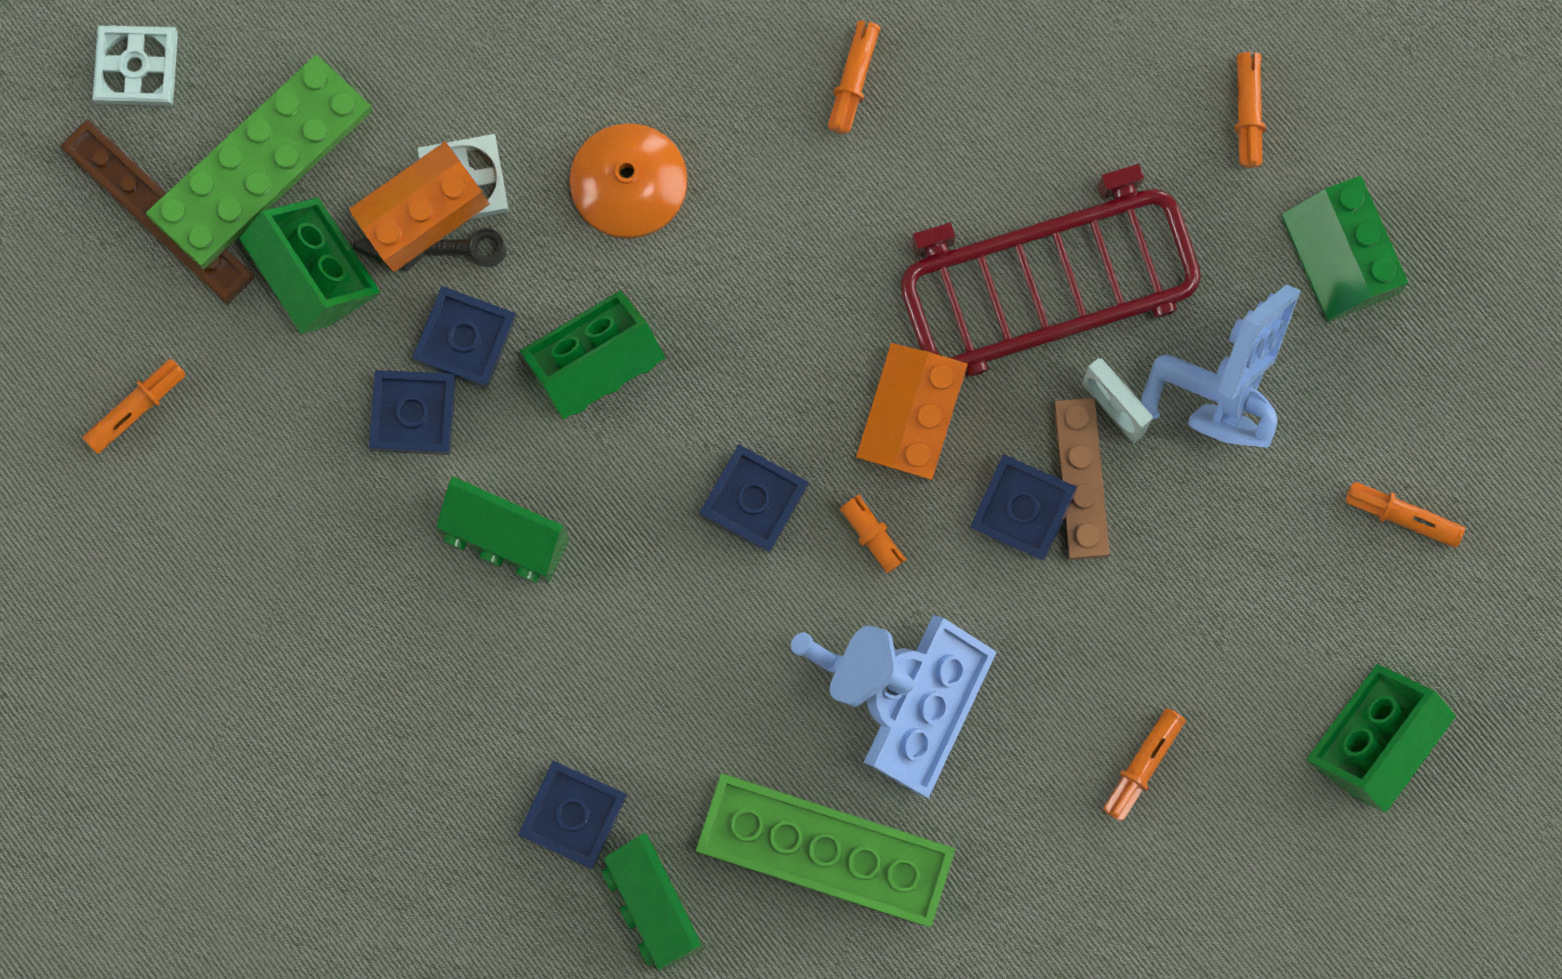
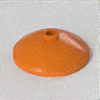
[570,123,687,239]

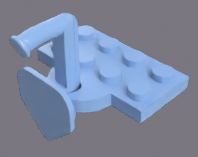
[1141,285,1301,447]
[791,615,997,798]

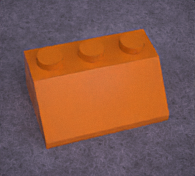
[349,141,490,272]
[856,343,968,481]

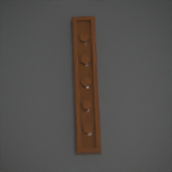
[60,119,255,305]

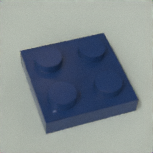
[412,286,517,389]
[369,370,456,455]
[699,444,809,554]
[970,454,1078,561]
[518,760,628,870]

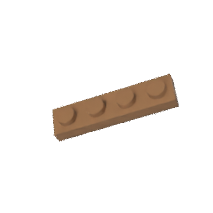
[1054,398,1110,560]

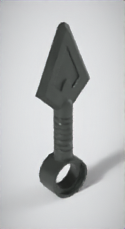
[352,228,506,273]

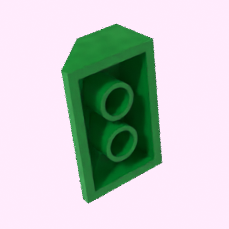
[1281,175,1409,323]
[239,197,381,335]
[519,290,666,420]
[436,476,569,584]
[1306,664,1456,814]
[601,832,704,972]

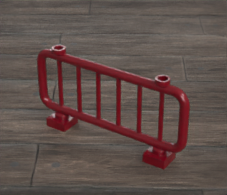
[900,164,1201,378]

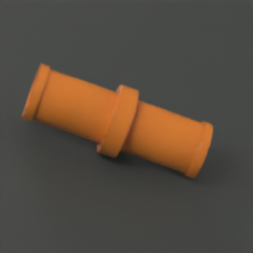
[839,494,907,574]

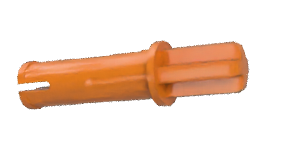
[828,20,881,134]
[1234,52,1266,169]
[82,359,185,454]
[1346,482,1465,548]
[1103,708,1186,821]

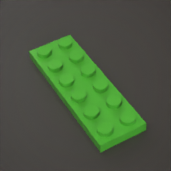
[146,54,372,270]
[696,773,956,928]

